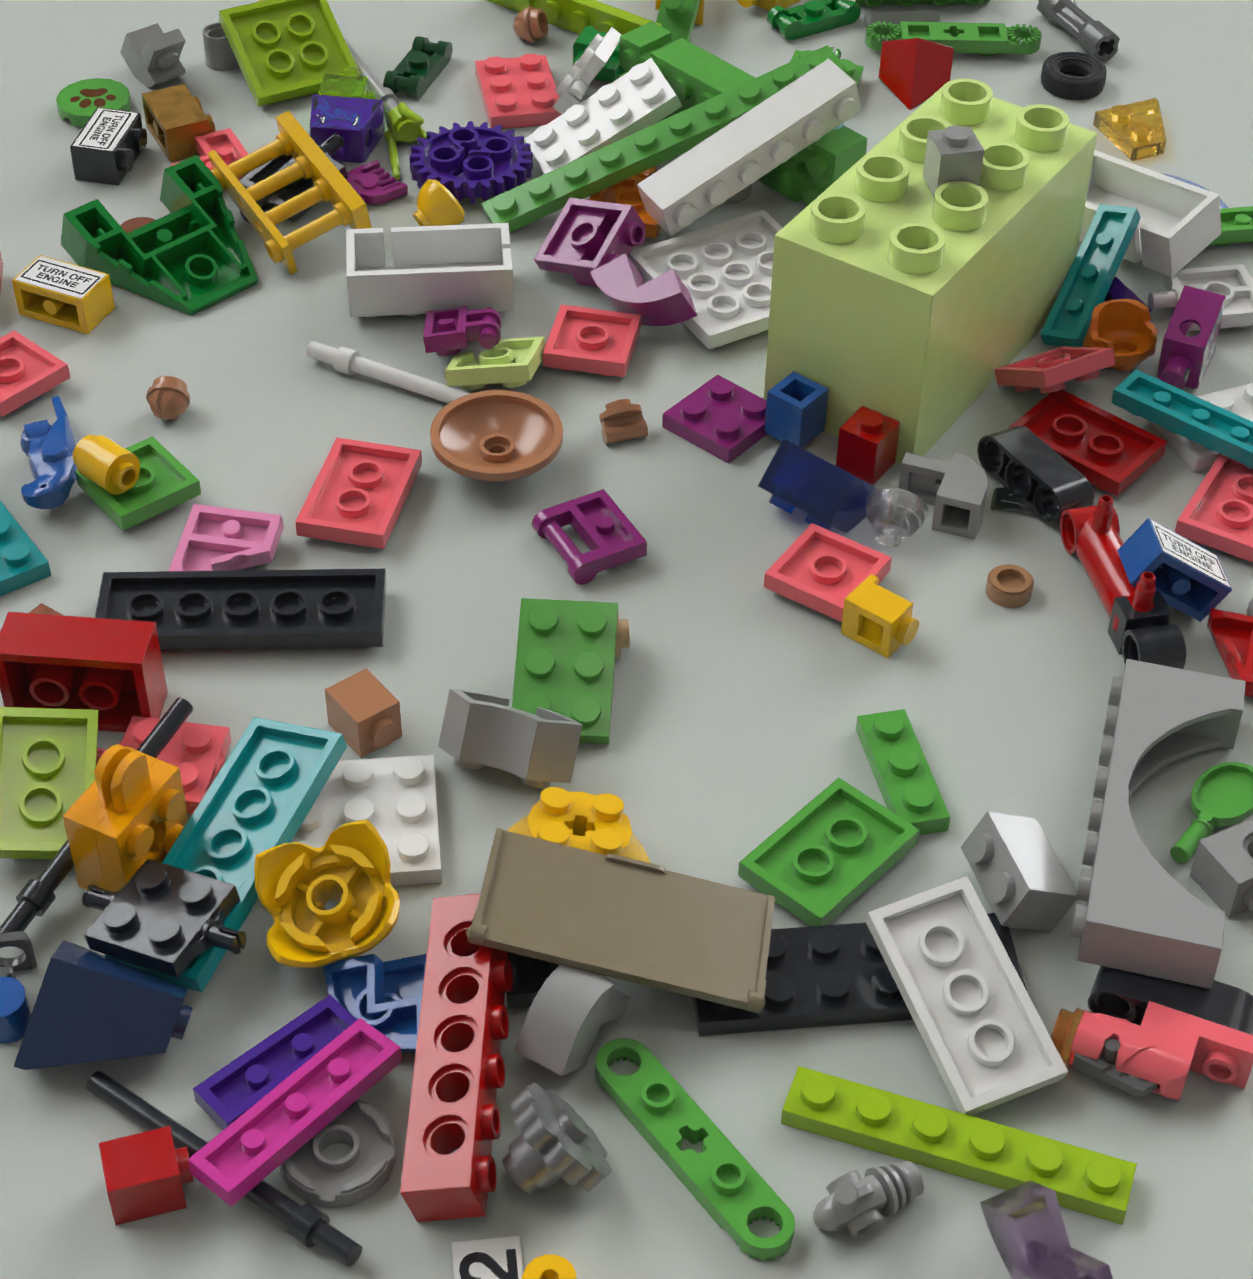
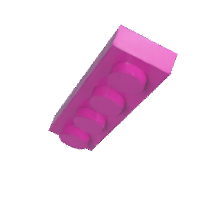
[188,1018,402,1207]

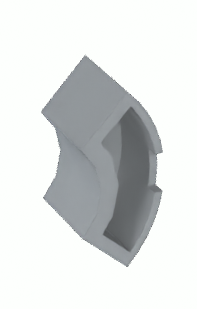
[438,689,583,788]

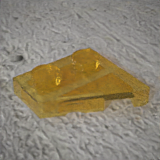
[1093,98,1166,161]

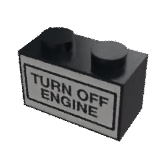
[70,107,147,186]

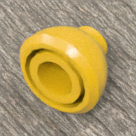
[412,179,465,226]

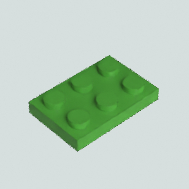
[512,598,618,744]
[738,778,920,926]

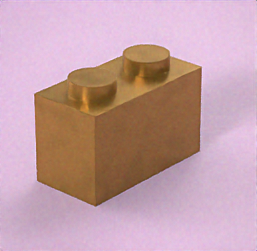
[141,84,216,162]

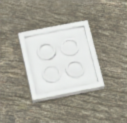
[291,754,442,886]

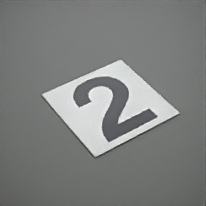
[452,1236,523,1279]

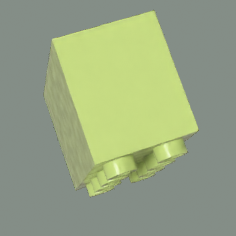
[764,78,1098,464]

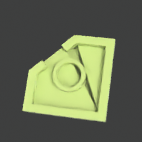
[445,336,546,390]

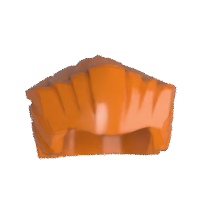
[1082,299,1157,371]

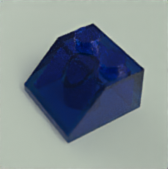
[758,438,888,533]

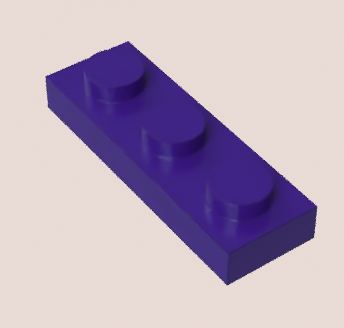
[193,995,357,1130]

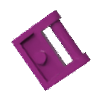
[532,489,647,585]

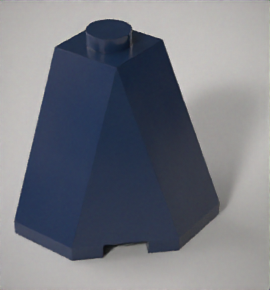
[14,940,193,1070]

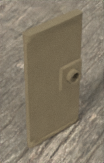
[466,828,775,1014]

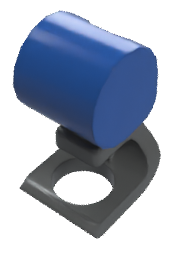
[0,931,37,1044]

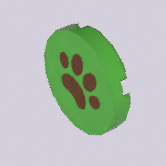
[56,78,132,128]

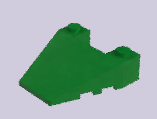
[61,155,258,316]

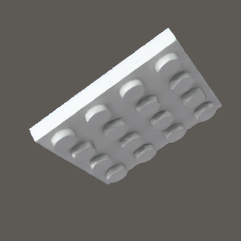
[628,210,783,350]

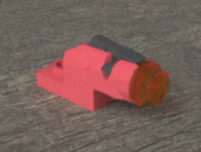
[1051,1001,1253,1100]

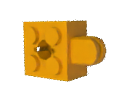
[63,744,188,892]

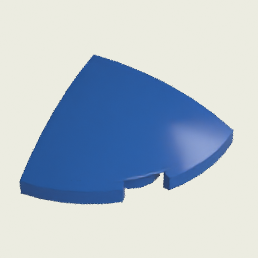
[324,954,427,1053]

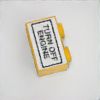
[12,255,115,334]

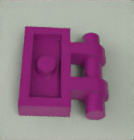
[423,306,501,356]

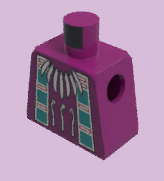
[1157,285,1226,389]

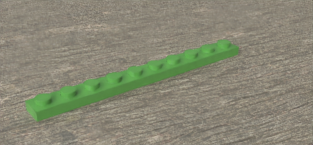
[481,45,846,233]

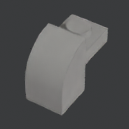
[120,23,186,87]
[898,452,988,540]
[514,965,630,1076]

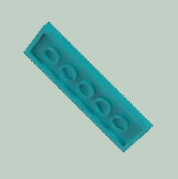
[104,717,347,992]

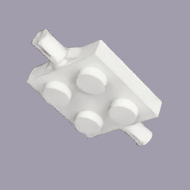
[553,27,621,114]
[1148,264,1253,331]

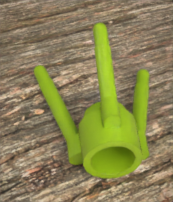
[384,102,427,180]

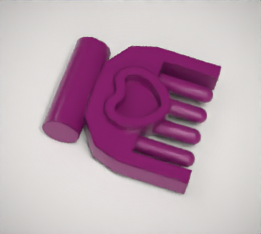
[346,160,408,205]

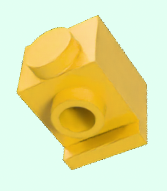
[841,574,919,658]

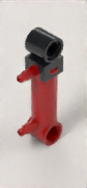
[1060,495,1186,669]

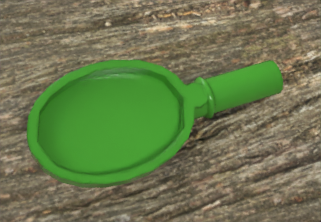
[1170,762,1253,864]

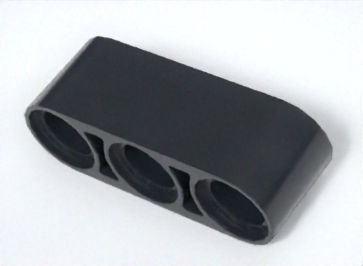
[977,426,1094,523]
[1088,966,1253,1035]

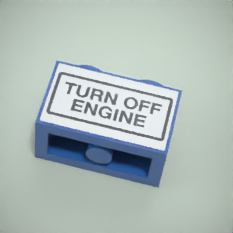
[1117,518,1232,622]

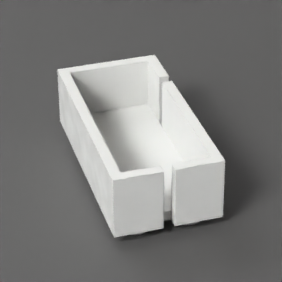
[1079,150,1222,277]
[346,223,514,318]

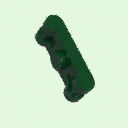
[383,36,453,99]

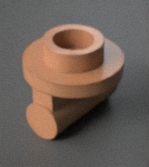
[599,399,648,444]

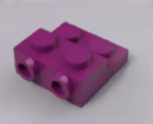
[533,198,645,287]

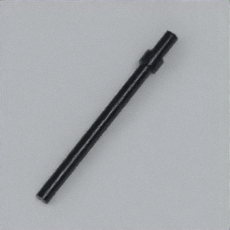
[0,698,193,933]
[86,1071,362,1267]

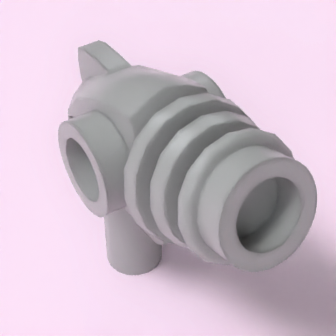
[813,1161,924,1237]

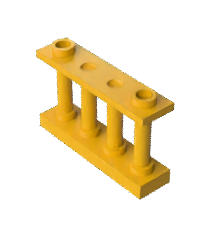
[208,110,372,274]

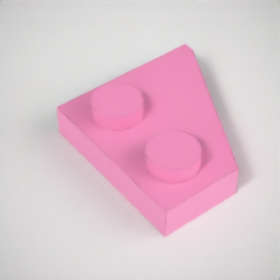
[169,504,284,571]

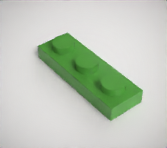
[856,709,950,835]

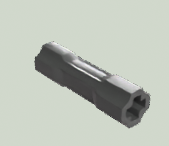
[1036,0,1120,61]

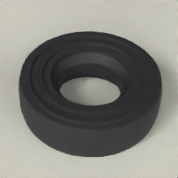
[1041,52,1107,100]

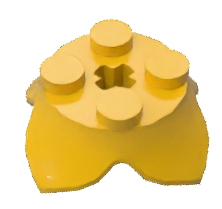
[507,787,651,863]
[254,820,401,968]

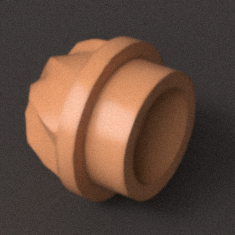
[513,6,548,43]
[146,376,190,421]

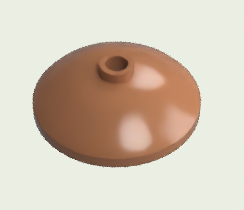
[430,390,563,482]

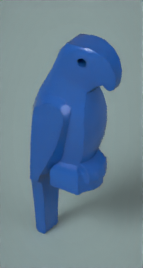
[20,396,77,510]

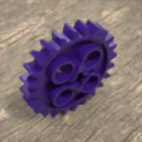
[409,121,533,204]

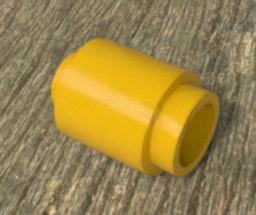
[72,435,140,495]

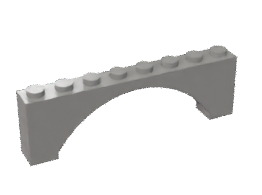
[1070,659,1246,989]

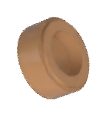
[986,564,1034,608]

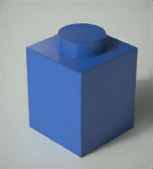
[765,371,829,450]

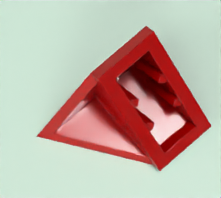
[878,38,954,110]

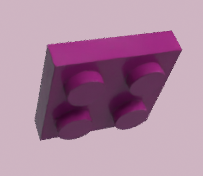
[662,374,768,464]

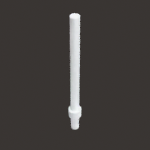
[306,341,471,404]

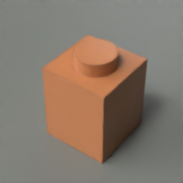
[325,668,402,758]

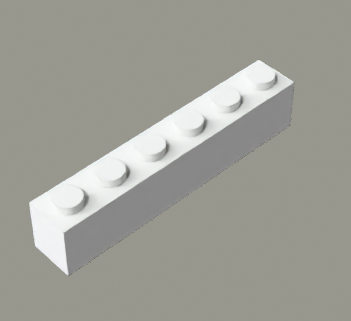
[637,59,862,237]

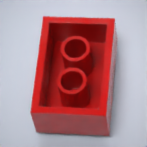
[0,612,168,732]

